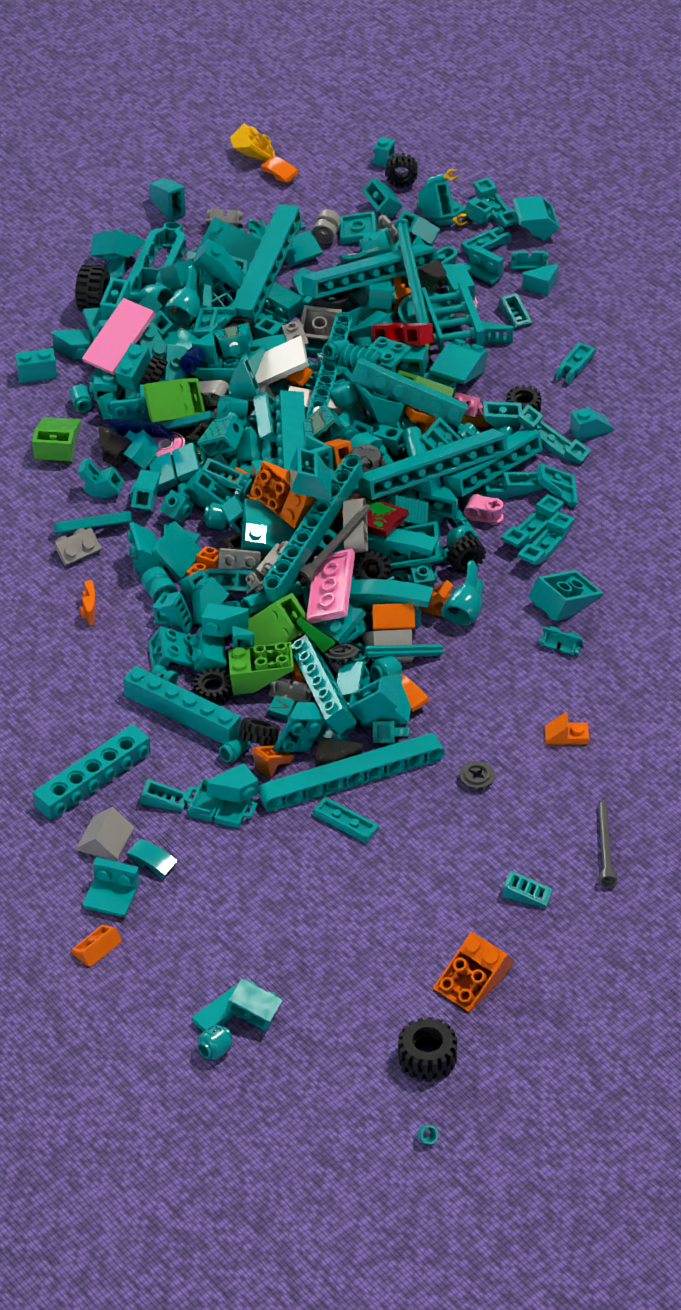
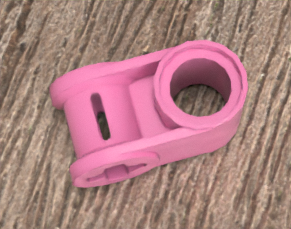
[464,494,504,525]

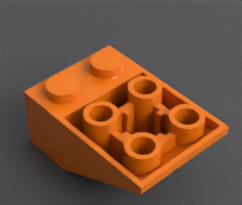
[250,461,317,528]
[433,931,515,1013]

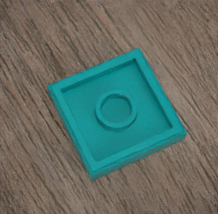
[340,211,377,245]

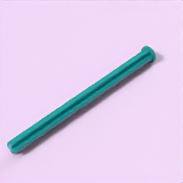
[394,218,429,323]

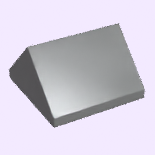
[301,305,342,341]
[360,629,413,663]
[76,807,135,862]

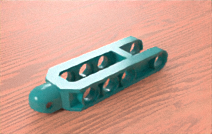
[127,222,187,292]

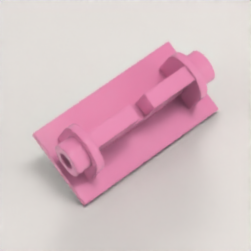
[454,392,483,417]

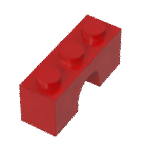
[372,323,433,345]

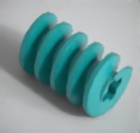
[339,343,382,370]

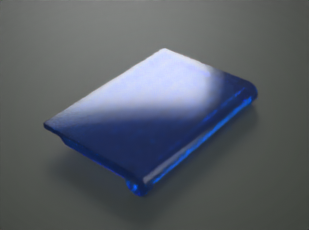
[106,419,175,442]

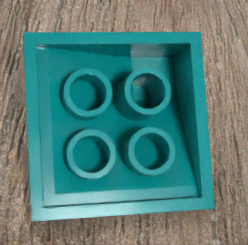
[189,345,266,384]
[241,498,299,557]
[379,521,443,571]

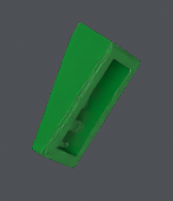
[296,617,336,653]

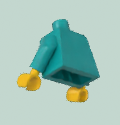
[416,169,467,226]

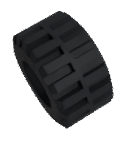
[75,264,110,312]
[398,1017,457,1082]

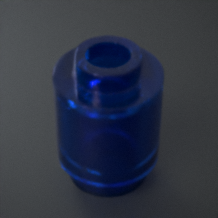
[180,347,205,373]

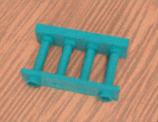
[421,280,485,352]

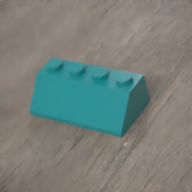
[341,367,404,427]

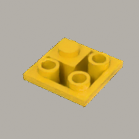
[230,123,275,161]

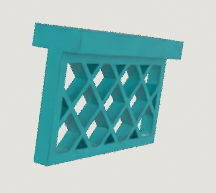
[198,256,248,319]

